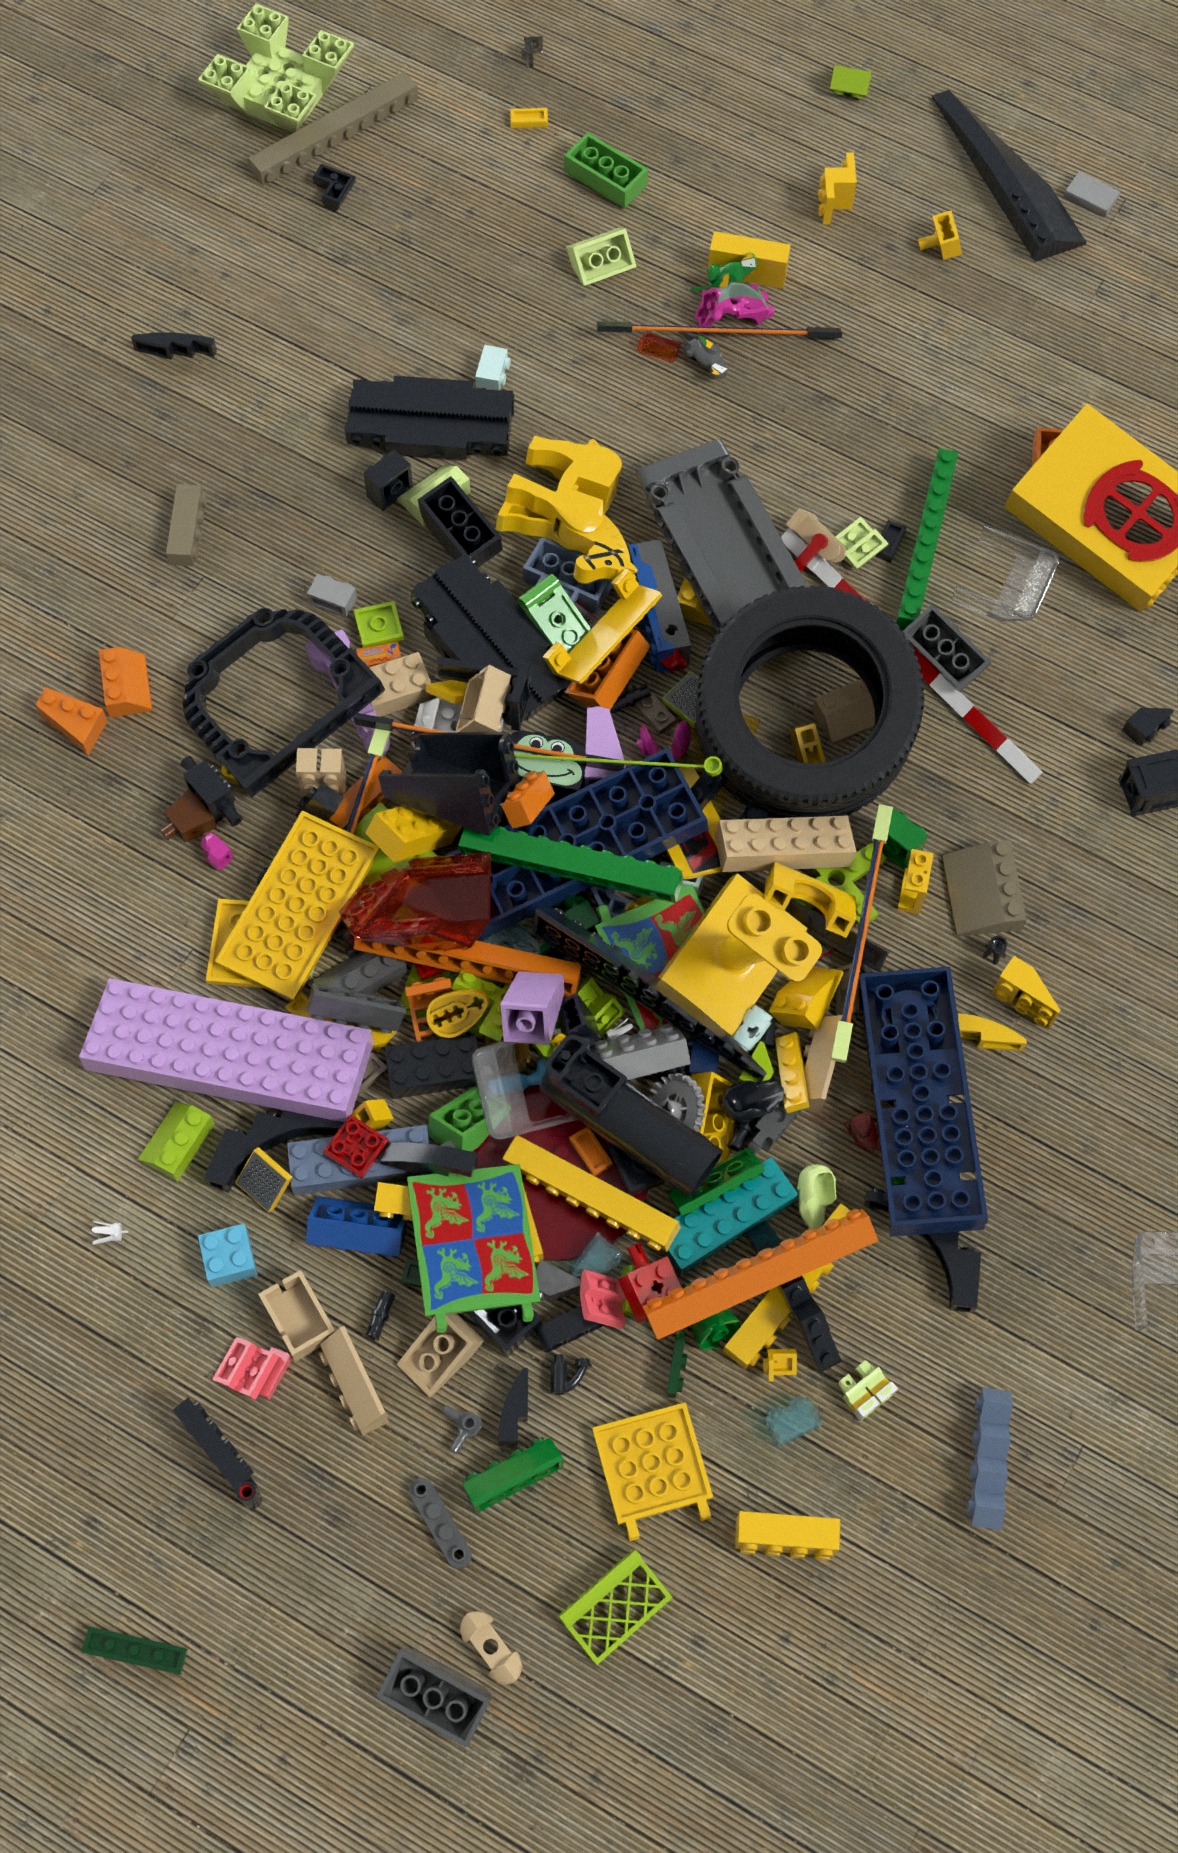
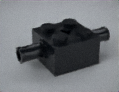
[180,756,243,827]

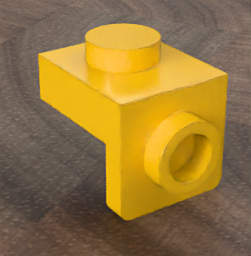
[763,1349,797,1382]

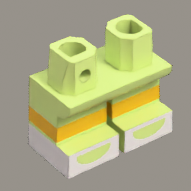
[838,1360,898,1422]

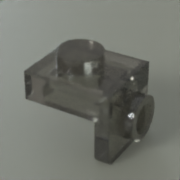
[521,36,543,68]

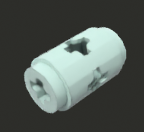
[731,1004,773,1053]

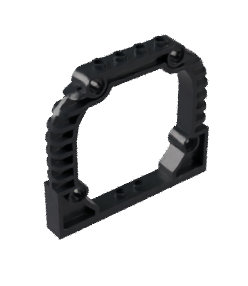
[182,608,386,798]

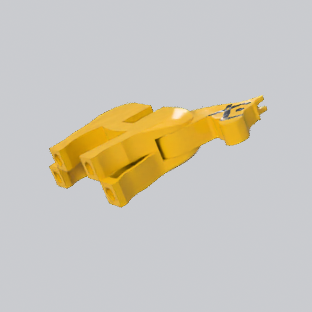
[495,436,637,583]

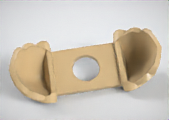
[460,1611,522,1685]

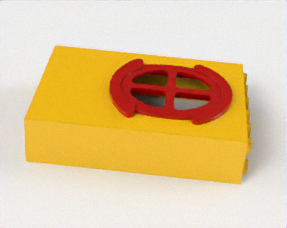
[1004,403,1178,612]

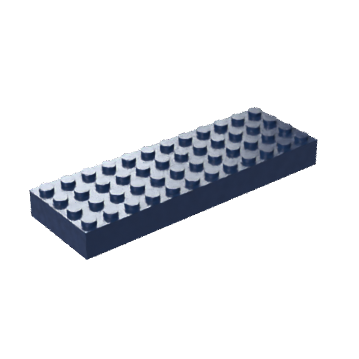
[428,748,709,941]

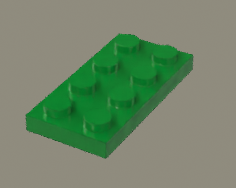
[667,1148,765,1216]

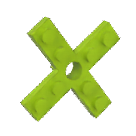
[792,842,886,927]
[452,970,562,1042]

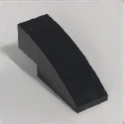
[498,1368,528,1446]

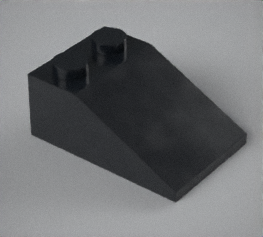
[466,1305,542,1358]

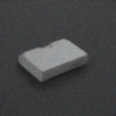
[1064,172,1121,217]

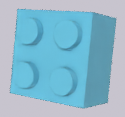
[198,1223,258,1288]

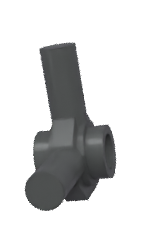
[441,1405,483,1454]

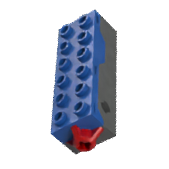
[628,539,691,673]

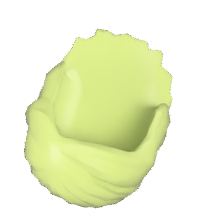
[797,1164,836,1229]

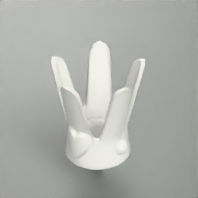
[605,1018,633,1041]
[92,1220,128,1245]

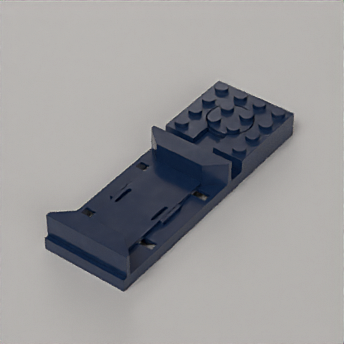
[859,966,988,1237]

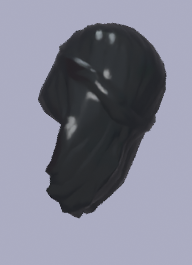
[721,1079,785,1122]

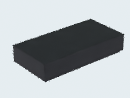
[875,520,907,563]

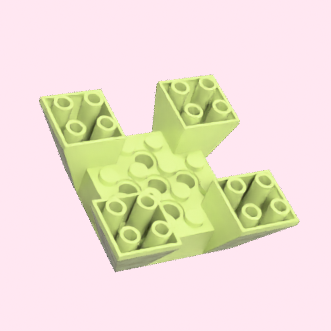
[198,4,354,133]

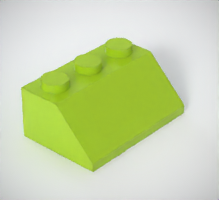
[138,1102,215,1182]

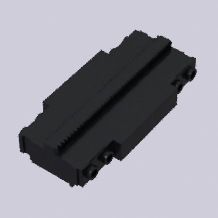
[344,375,515,460]
[410,552,572,721]

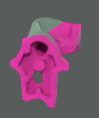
[694,282,775,334]

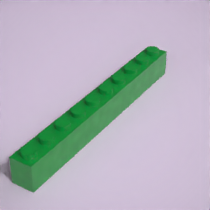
[896,448,959,631]
[458,826,683,903]

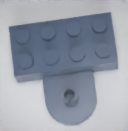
[523,537,613,622]

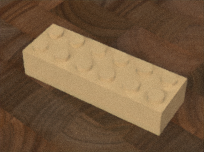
[715,816,857,872]

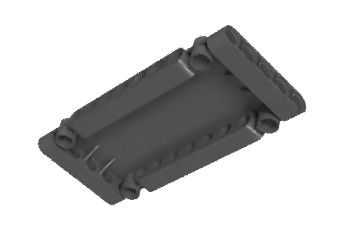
[635,439,808,662]

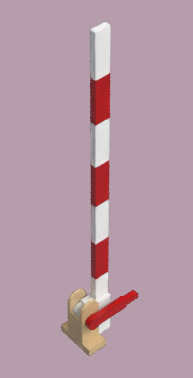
[781,508,1043,784]

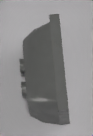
[903,604,991,692]
[376,1648,492,1748]

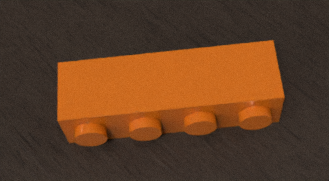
[326,756,403,831]

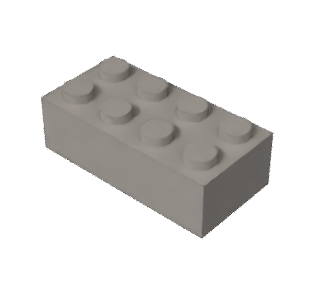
[589,1024,691,1080]

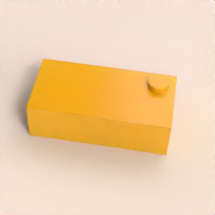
[707,231,791,289]

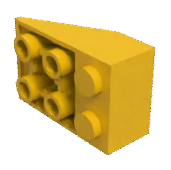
[992,956,1060,1029]

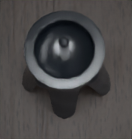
[983,936,1007,965]

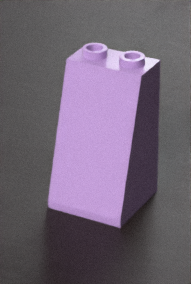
[584,706,626,788]
[501,971,565,1045]

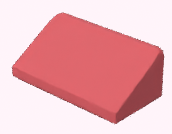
[258,1347,293,1401]

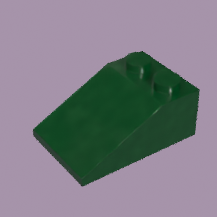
[539,900,601,959]

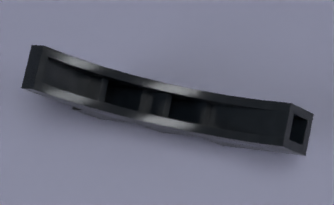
[204,1110,344,1193]
[864,1189,981,1313]
[745,1221,842,1372]

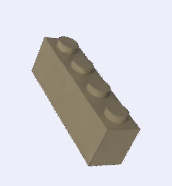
[166,484,207,566]

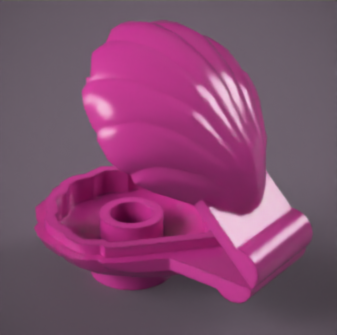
[636,720,691,761]

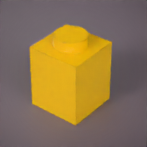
[352,1099,394,1131]

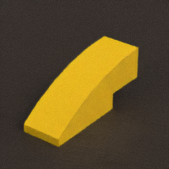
[958,1013,1027,1051]

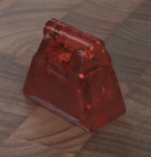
[843,1111,878,1151]

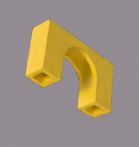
[764,862,856,938]

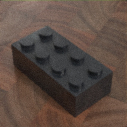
[385,1034,483,1099]

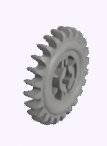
[649,1073,706,1132]

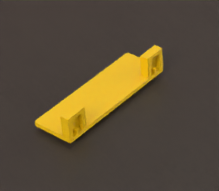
[543,568,662,684]

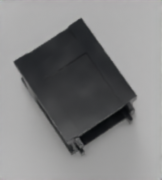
[1118,749,1178,817]

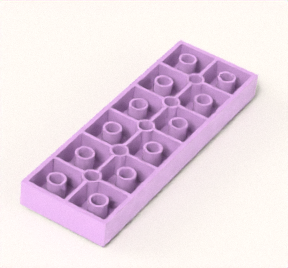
[79,978,374,1122]

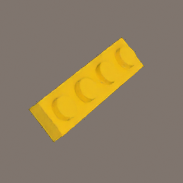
[775,1032,809,1113]

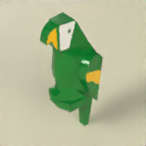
[690,252,758,292]

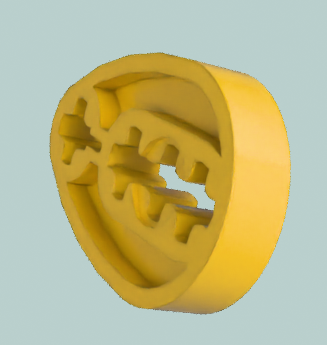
[426,989,490,1038]

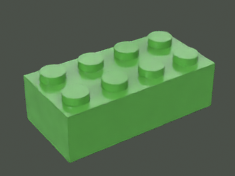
[564,132,648,209]

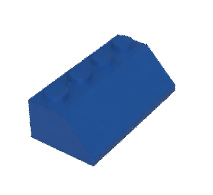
[306,1196,407,1257]

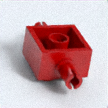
[618,1242,682,1337]

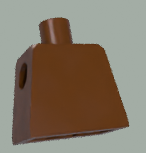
[160,789,217,842]

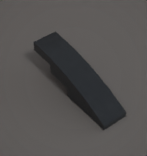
[131,332,217,360]
[380,1142,479,1177]

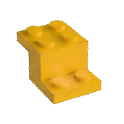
[817,152,857,224]

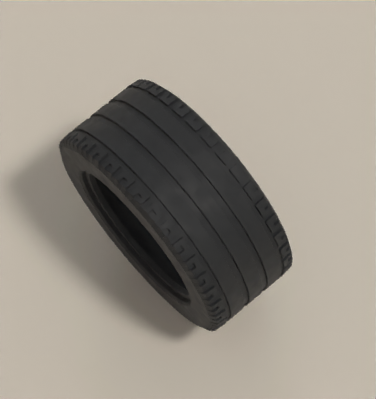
[696,585,924,818]

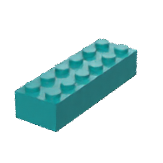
[662,1157,799,1277]

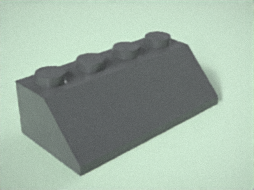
[307,951,407,1019]
[307,983,406,1033]

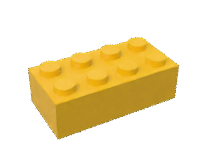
[365,805,462,862]
[735,1511,840,1560]

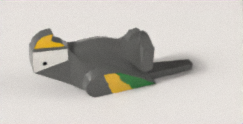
[679,331,728,379]

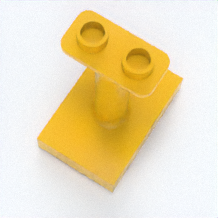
[658,874,822,1036]

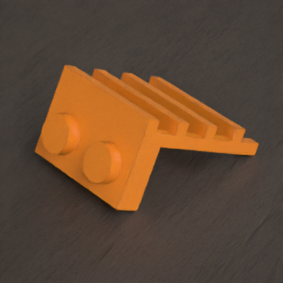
[405,977,462,1042]

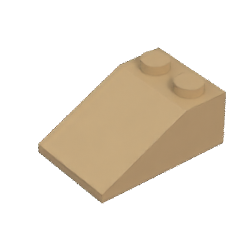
[397,1313,485,1397]

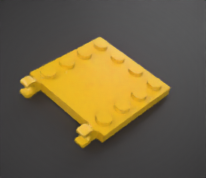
[592,1402,713,1541]

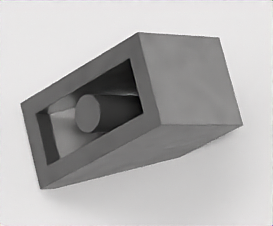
[536,1260,581,1301]

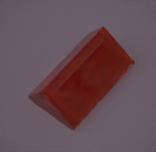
[637,332,682,362]

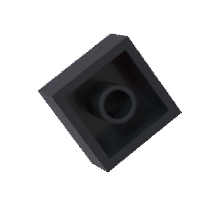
[364,450,413,511]

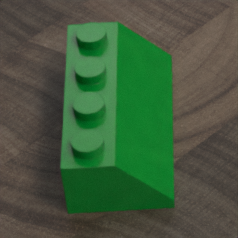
[462,1437,564,1514]

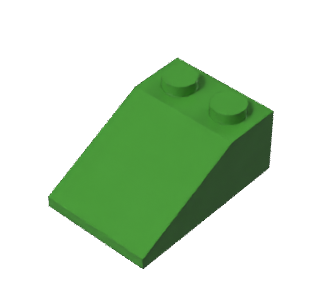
[428,1084,511,1152]

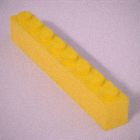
[502,1135,681,1252]
[723,1203,850,1370]

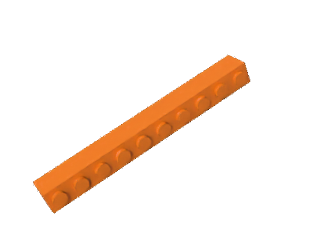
[354,915,582,997]
[642,1209,879,1340]

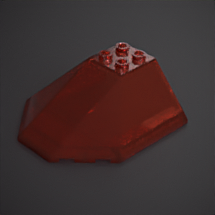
[339,852,491,951]

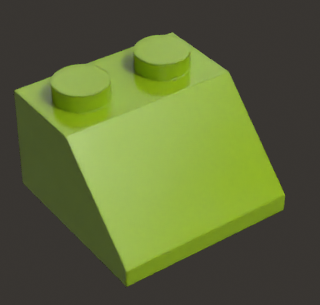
[830,65,872,99]

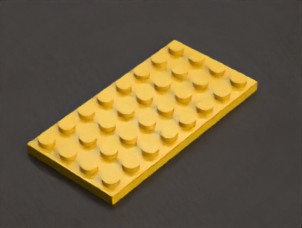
[215,811,381,1002]

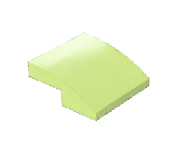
[835,517,888,570]

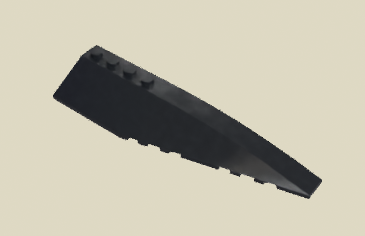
[932,90,1086,262]
[532,905,767,1081]

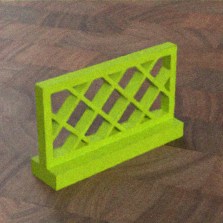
[556,1550,673,1665]

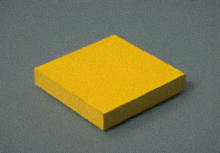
[426,680,468,704]

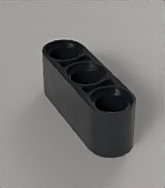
[534,1306,604,1353]

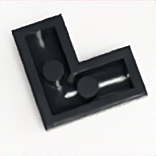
[313,164,356,211]

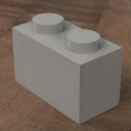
[307,574,357,618]

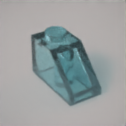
[569,1232,623,1277]

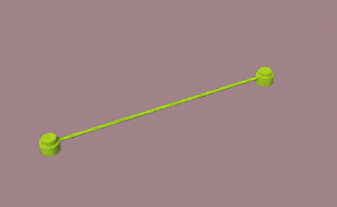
[514,754,723,776]

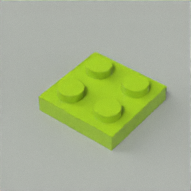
[354,601,404,648]

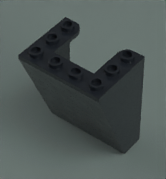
[378,732,522,835]

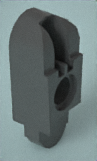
[747,1101,802,1155]

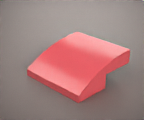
[580,1269,626,1329]
[212,1337,279,1400]

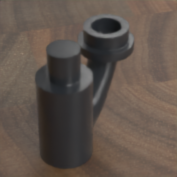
[550,1354,592,1395]

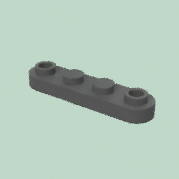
[409,1478,472,1569]

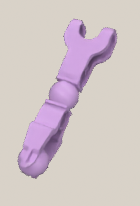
[305,629,391,760]

